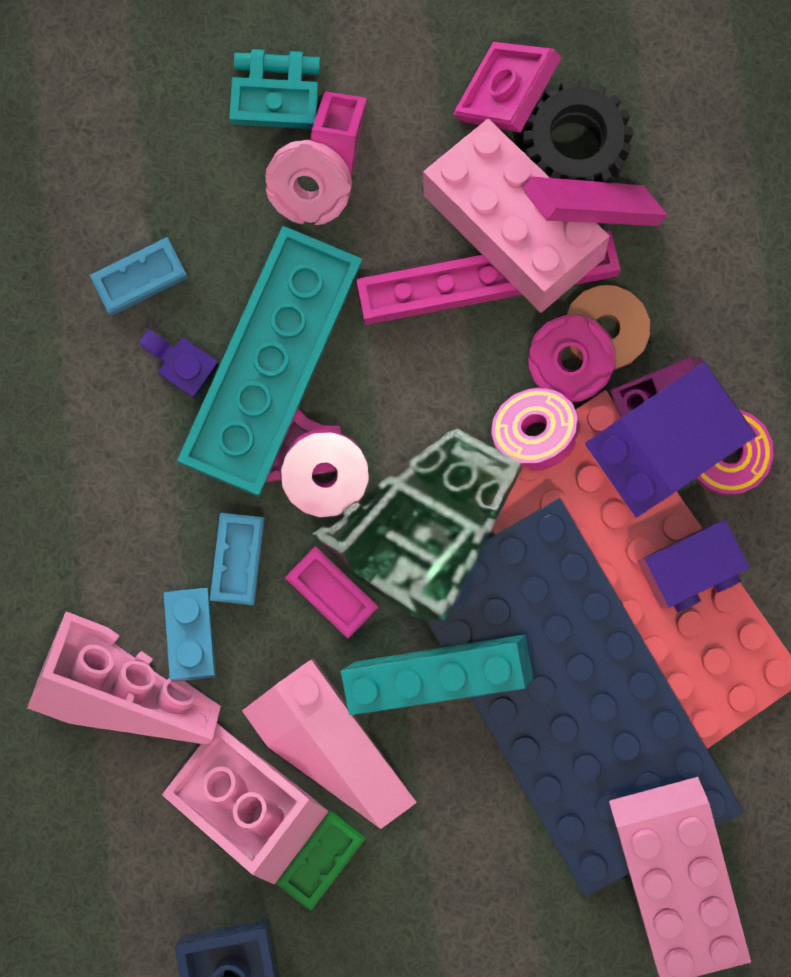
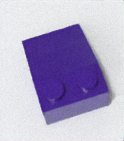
[585,362,757,518]

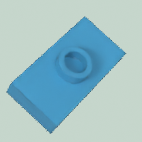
[89,237,188,316]
[210,513,265,605]

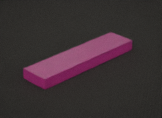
[523,177,668,226]

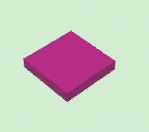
[453,42,561,132]

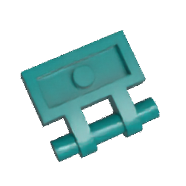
[229,49,320,129]

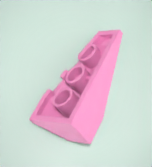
[27,612,221,745]
[242,658,417,829]

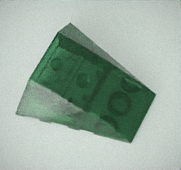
[312,428,523,622]

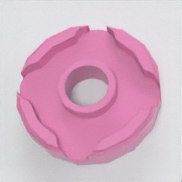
[265,140,352,225]

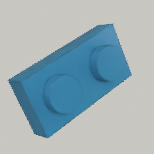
[164,588,216,682]

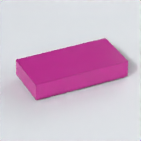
[285,546,378,639]

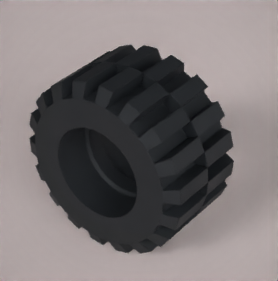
[519,80,633,183]

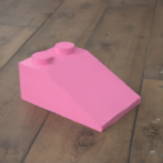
[162,724,329,884]

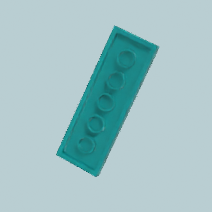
[177,226,362,498]

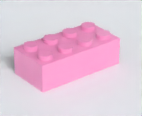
[423,119,610,313]
[609,777,751,977]

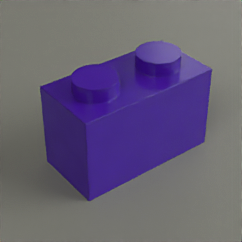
[637,520,750,612]

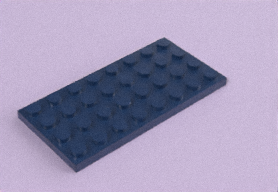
[407,497,744,897]

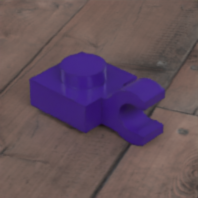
[139,329,219,399]

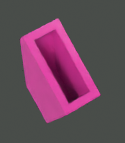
[307,91,367,178]

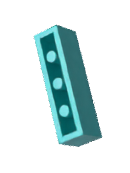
[341,634,534,715]

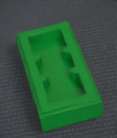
[275,809,366,911]

